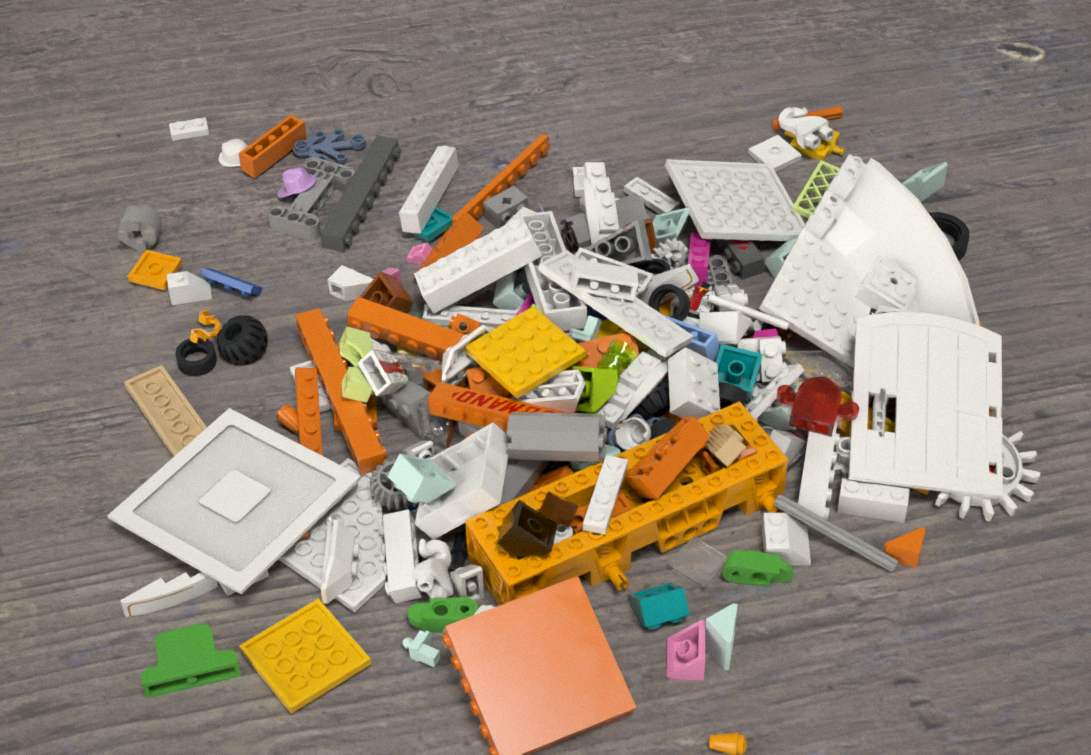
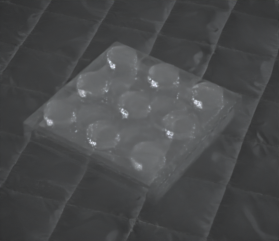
[782,350,854,393]

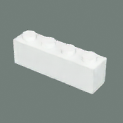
[380,509,422,603]

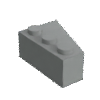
[376,380,441,440]

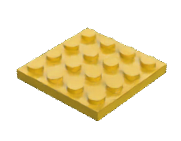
[465,306,586,399]
[239,598,371,714]

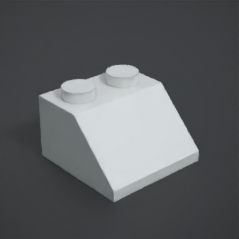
[762,513,811,566]

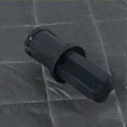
[449,533,468,572]

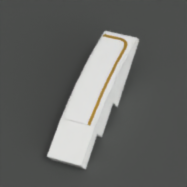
[635,264,699,305]
[120,572,218,617]

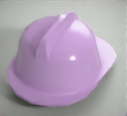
[277,167,316,198]

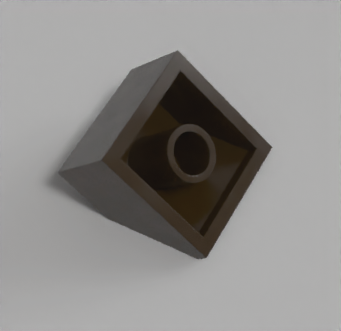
[497,500,557,556]

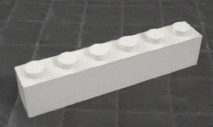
[399,146,459,233]
[795,402,842,528]

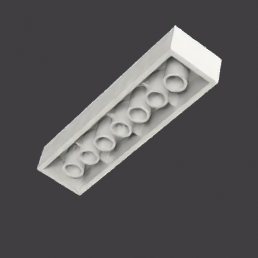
[513,211,587,331]

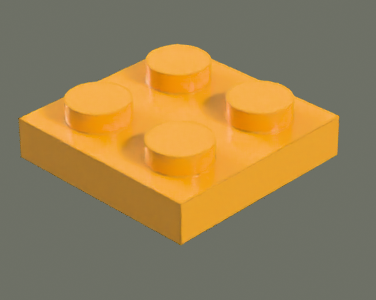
[128,250,183,290]

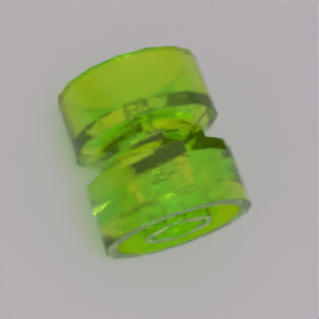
[597,339,637,380]

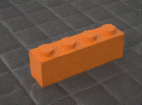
[239,114,306,178]

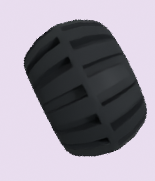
[217,315,268,365]
[628,378,670,422]

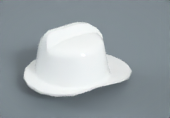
[219,139,248,167]

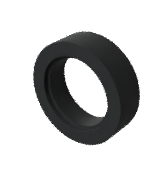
[929,212,970,261]

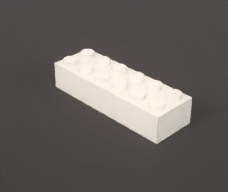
[414,216,543,314]

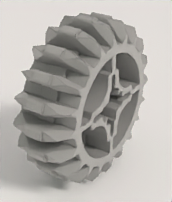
[370,457,419,511]

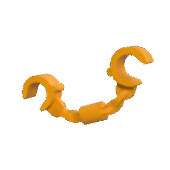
[190,310,222,343]

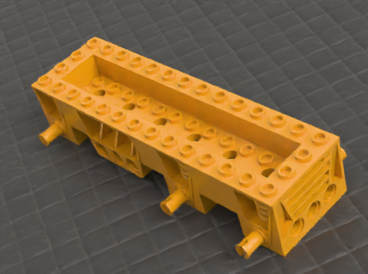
[465,401,789,606]

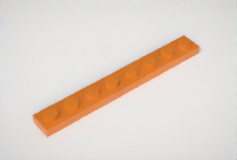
[452,134,550,225]

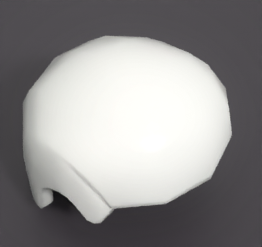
[615,417,651,450]

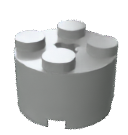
[117,205,162,252]

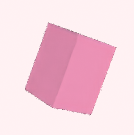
[667,620,705,680]

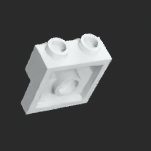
[737,336,787,382]

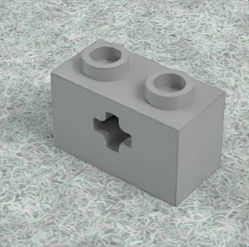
[483,186,528,228]

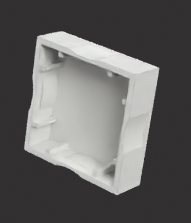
[415,423,510,540]

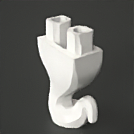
[779,107,833,150]
[412,539,453,598]

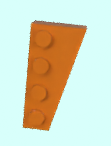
[624,416,710,499]

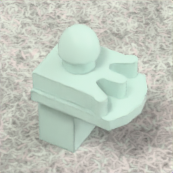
[570,316,602,343]
[402,630,440,667]

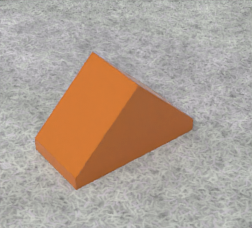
[883,527,926,568]

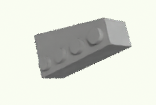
[573,219,652,266]

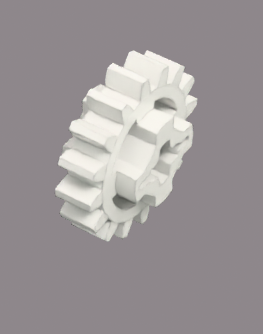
[651,238,689,275]

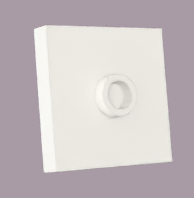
[748,135,802,172]

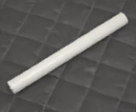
[708,294,790,330]

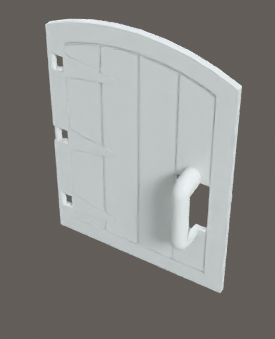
[849,312,1003,499]

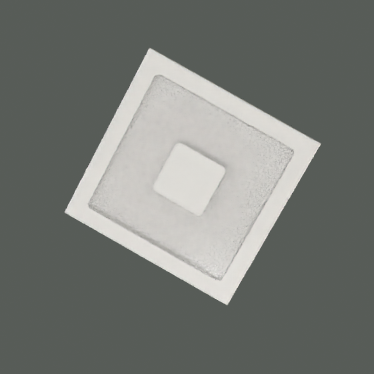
[108,408,361,594]

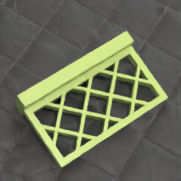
[791,160,840,218]

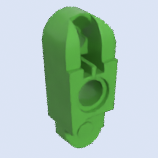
[722,550,794,587]
[407,597,479,633]

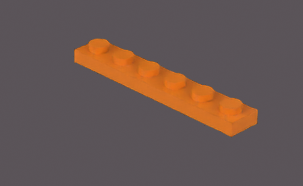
[295,367,323,456]

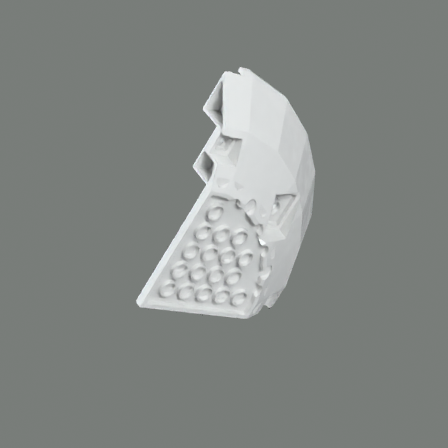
[758,154,979,369]

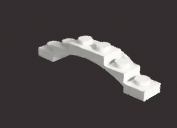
[583,162,619,245]
[595,348,681,429]

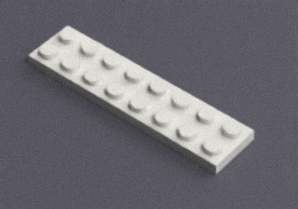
[538,250,693,358]

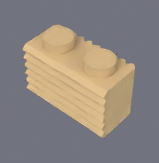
[705,424,747,467]

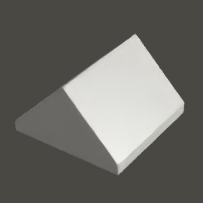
[699,311,752,345]

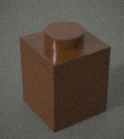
[539,491,579,527]

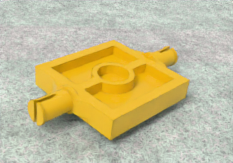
[784,130,846,161]

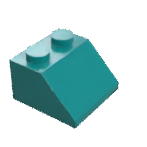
[716,344,763,402]
[627,583,690,629]

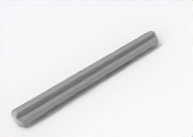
[774,494,898,572]

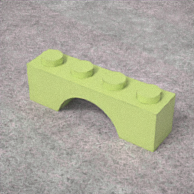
[339,327,375,403]

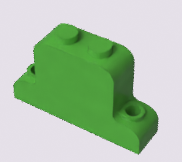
[141,624,241,699]

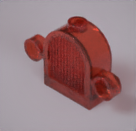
[776,376,859,437]

